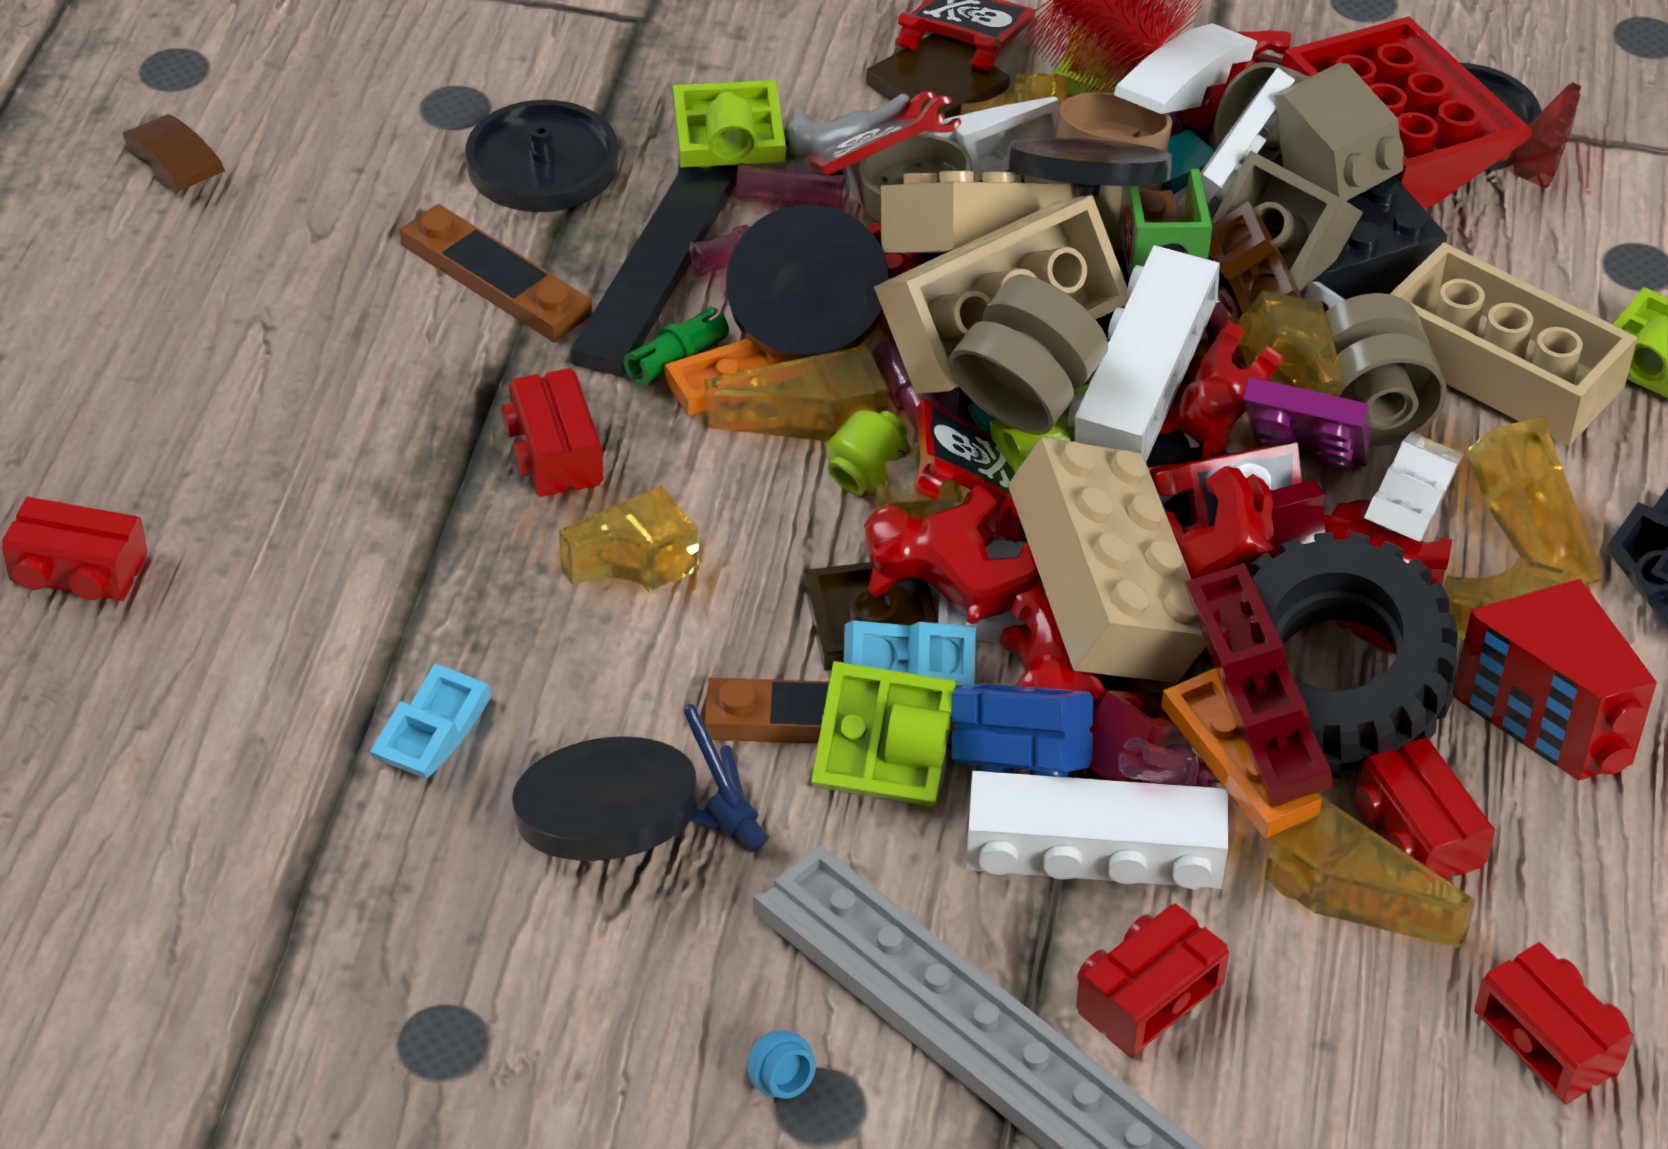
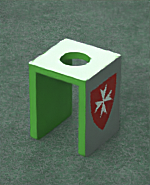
[1119,169,1212,280]

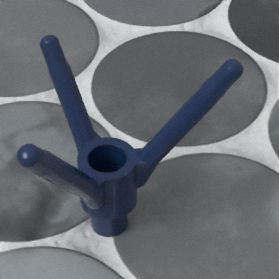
[683,704,769,853]

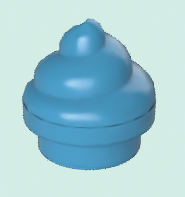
[747,1030,816,1099]

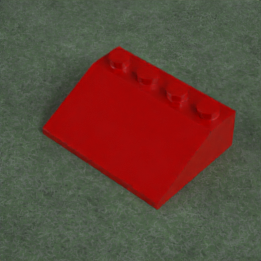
[1281,16,1532,208]

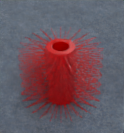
[1024,0,1203,93]

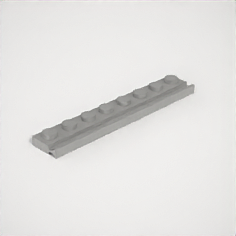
[753,845,1206,1149]

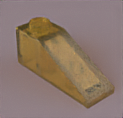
[704,345,889,442]
[1467,416,1602,589]
[1264,796,1476,948]

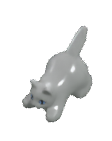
[781,94,909,189]

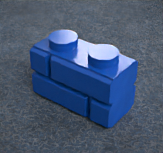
[952,683,1093,777]

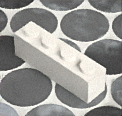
[1068,245,1220,462]
[966,771,1228,889]

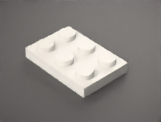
[1176,67,1295,222]

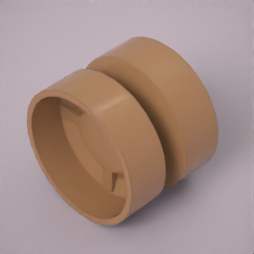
[1055,92,1172,191]

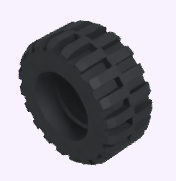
[1250,532,1458,779]

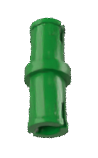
[624,306,729,386]

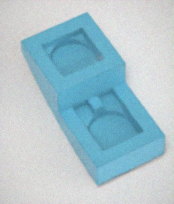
[844,620,976,688]
[370,663,492,779]

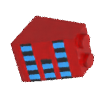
[1453,579,1657,781]

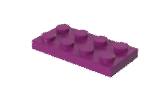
[1243,377,1372,471]

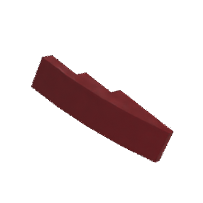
[1185,563,1333,807]

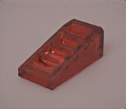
[1513,82,1581,188]

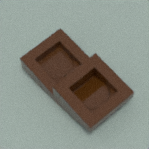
[123,114,225,192]
[1209,201,1303,330]

